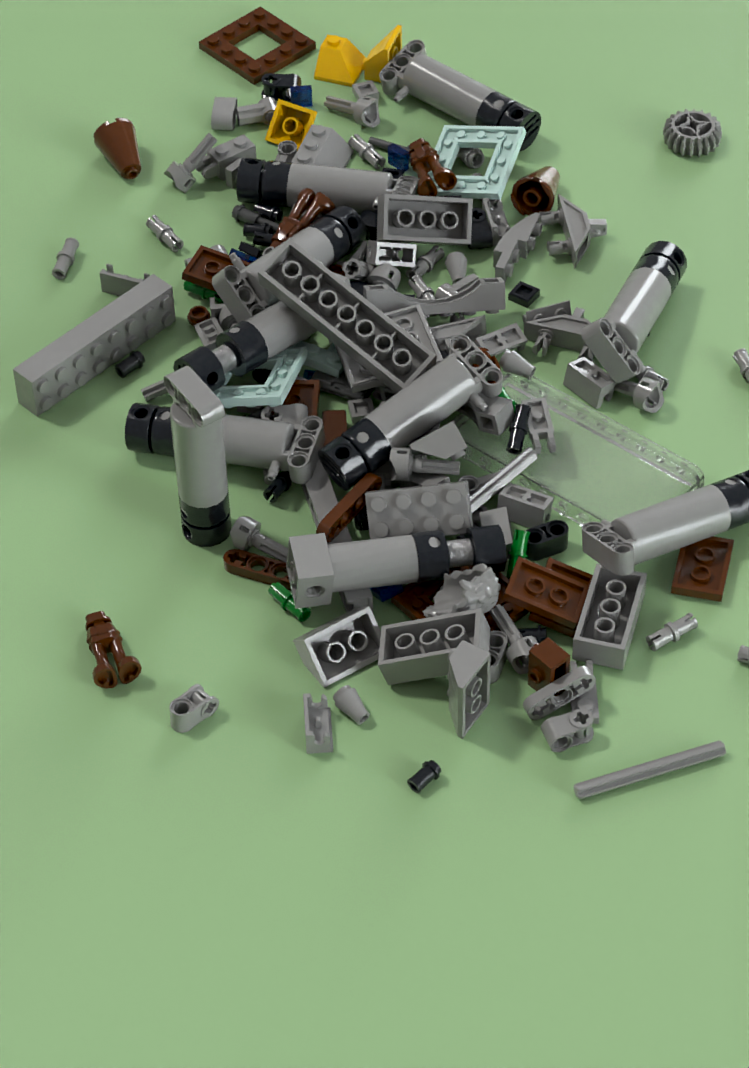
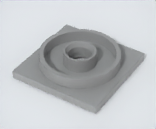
[334,304,443,393]

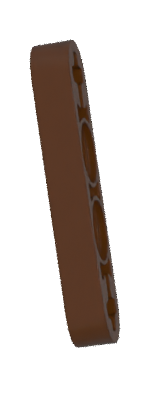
[316,472,382,543]
[223,549,291,591]

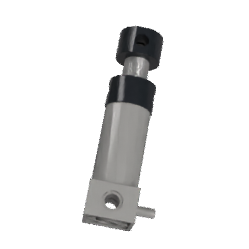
[173,261,351,392]
[286,524,507,609]

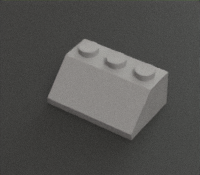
[291,124,354,168]
[410,421,468,461]
[293,606,381,687]
[447,640,491,739]

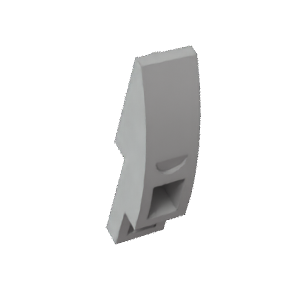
[493,213,543,282]

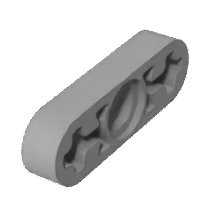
[523,666,596,720]

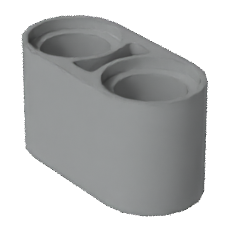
[211,97,238,130]
[489,630,508,684]

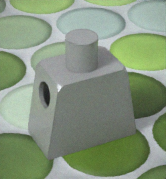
[366,240,417,267]

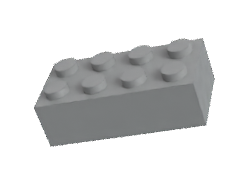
[377,194,473,246]
[365,481,473,539]
[572,564,647,670]
[378,608,490,685]

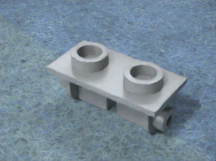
[522,300,572,322]

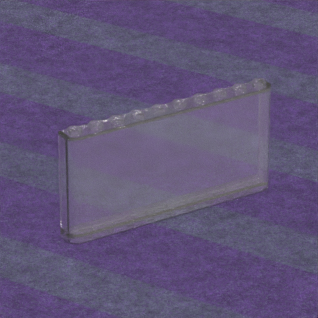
[449,372,704,527]

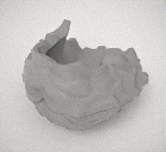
[423,563,501,618]

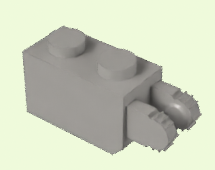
[196,134,256,181]

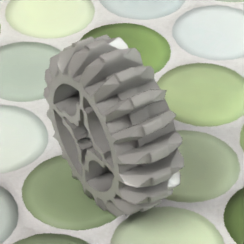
[663,109,722,157]

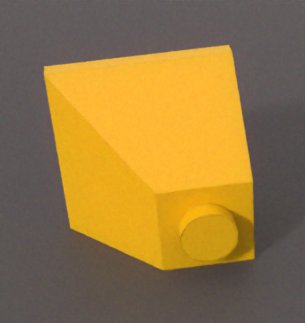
[362,25,402,83]
[314,35,366,87]
[265,99,317,150]

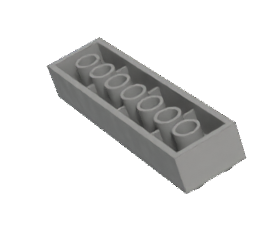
[258,238,436,393]
[13,274,176,417]

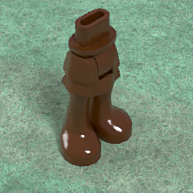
[409,138,457,197]
[269,188,336,248]
[85,611,142,688]

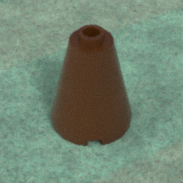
[93,118,141,179]
[511,166,560,216]

